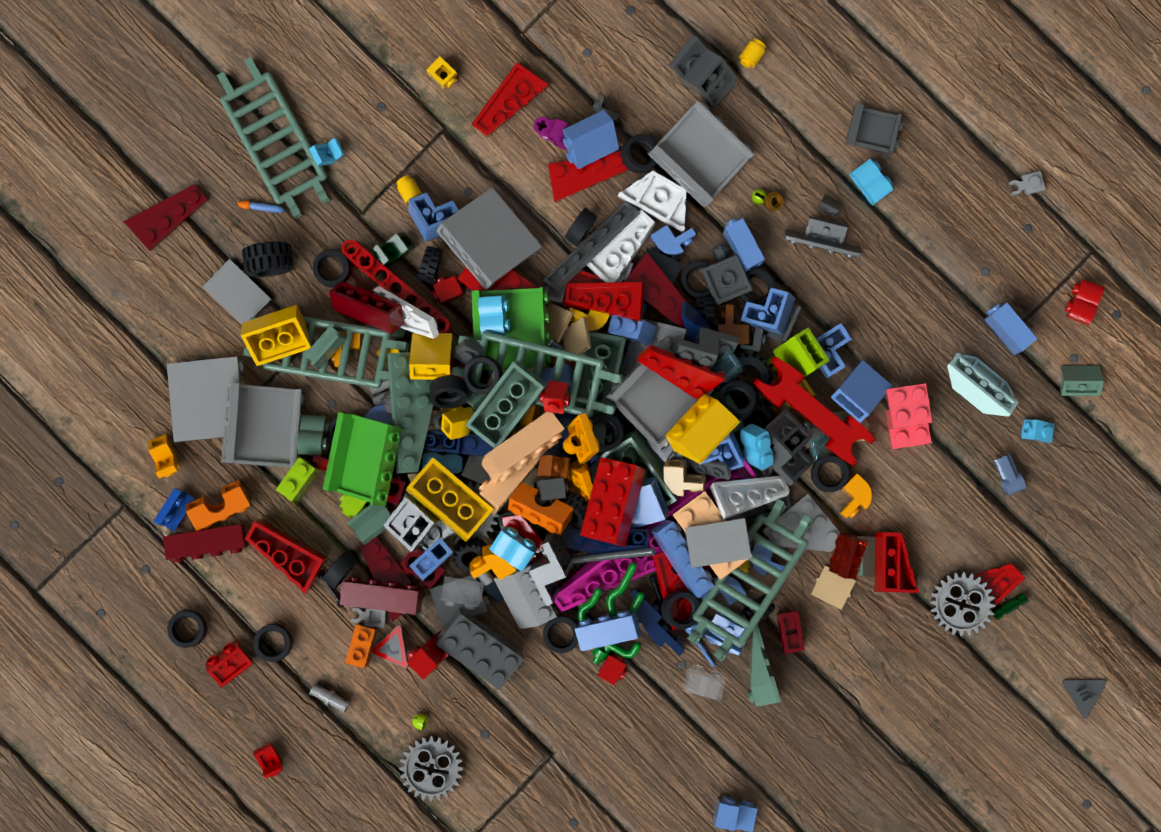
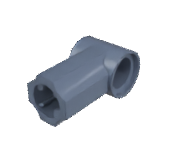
[993,454,1026,496]

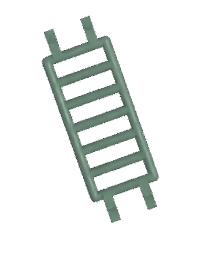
[217,57,330,219]
[243,316,411,388]
[451,331,624,418]
[687,499,813,662]

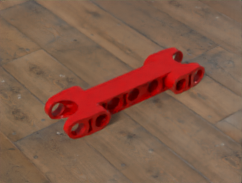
[342,240,452,333]
[753,356,875,466]

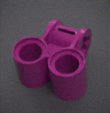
[533,117,570,150]

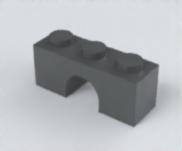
[530,478,568,503]

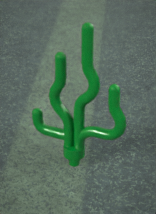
[578,562,644,665]

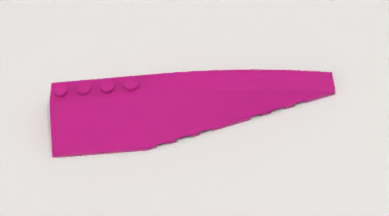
[554,457,758,612]

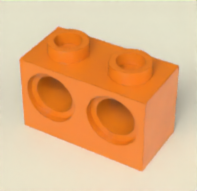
[345,624,377,668]

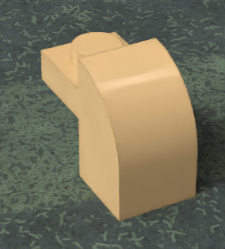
[664,458,706,497]

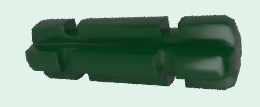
[992,593,1029,620]

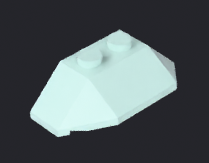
[947,353,1019,416]

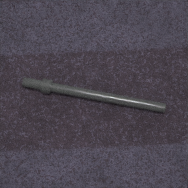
[570,547,655,564]

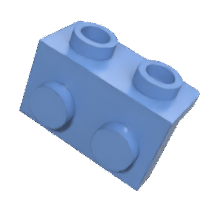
[704,611,746,656]

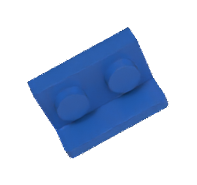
[153,488,195,531]

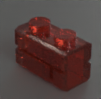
[829,533,868,579]

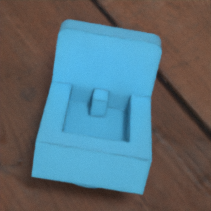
[309,138,345,166]
[1021,419,1055,443]

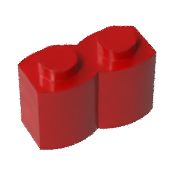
[1064,279,1105,326]

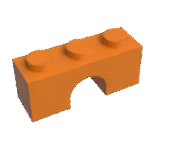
[186,479,250,531]
[508,482,574,536]

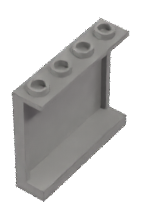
[648,101,754,208]
[436,188,542,291]
[606,339,714,448]
[167,357,246,443]
[221,383,304,468]

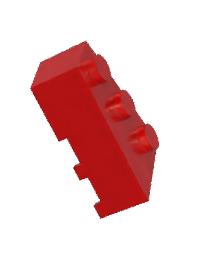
[874,532,920,593]
[406,631,449,680]

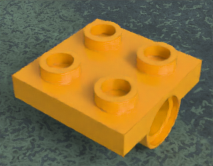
[563,413,599,464]
[564,460,593,502]

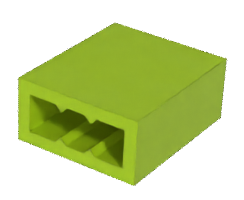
[773,327,830,377]
[276,457,321,502]

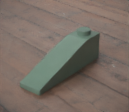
[747,624,781,707]

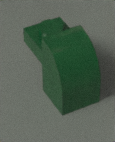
[372,232,416,268]

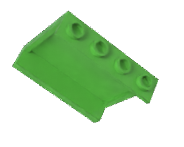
[472,287,551,370]
[323,412,402,506]

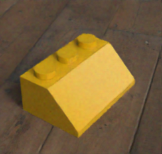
[241,305,312,366]
[665,394,740,464]

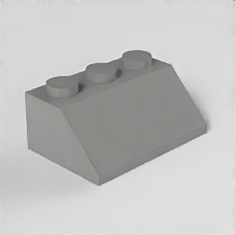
[493,562,557,629]

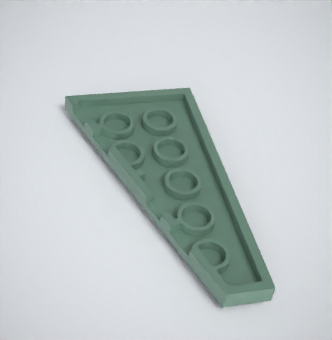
[387,352,433,474]

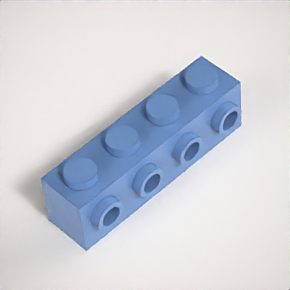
[649,519,714,598]

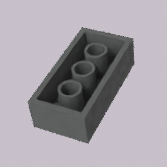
[436,607,524,690]

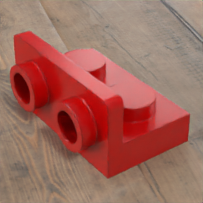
[205,640,253,688]

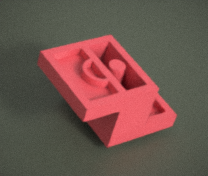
[885,383,932,449]

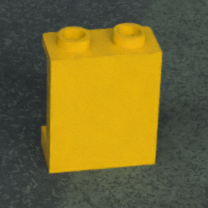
[409,333,453,380]

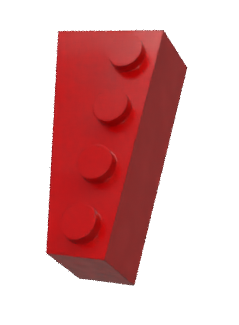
[245,519,328,594]

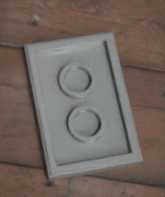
[203,259,272,325]
[685,518,751,568]

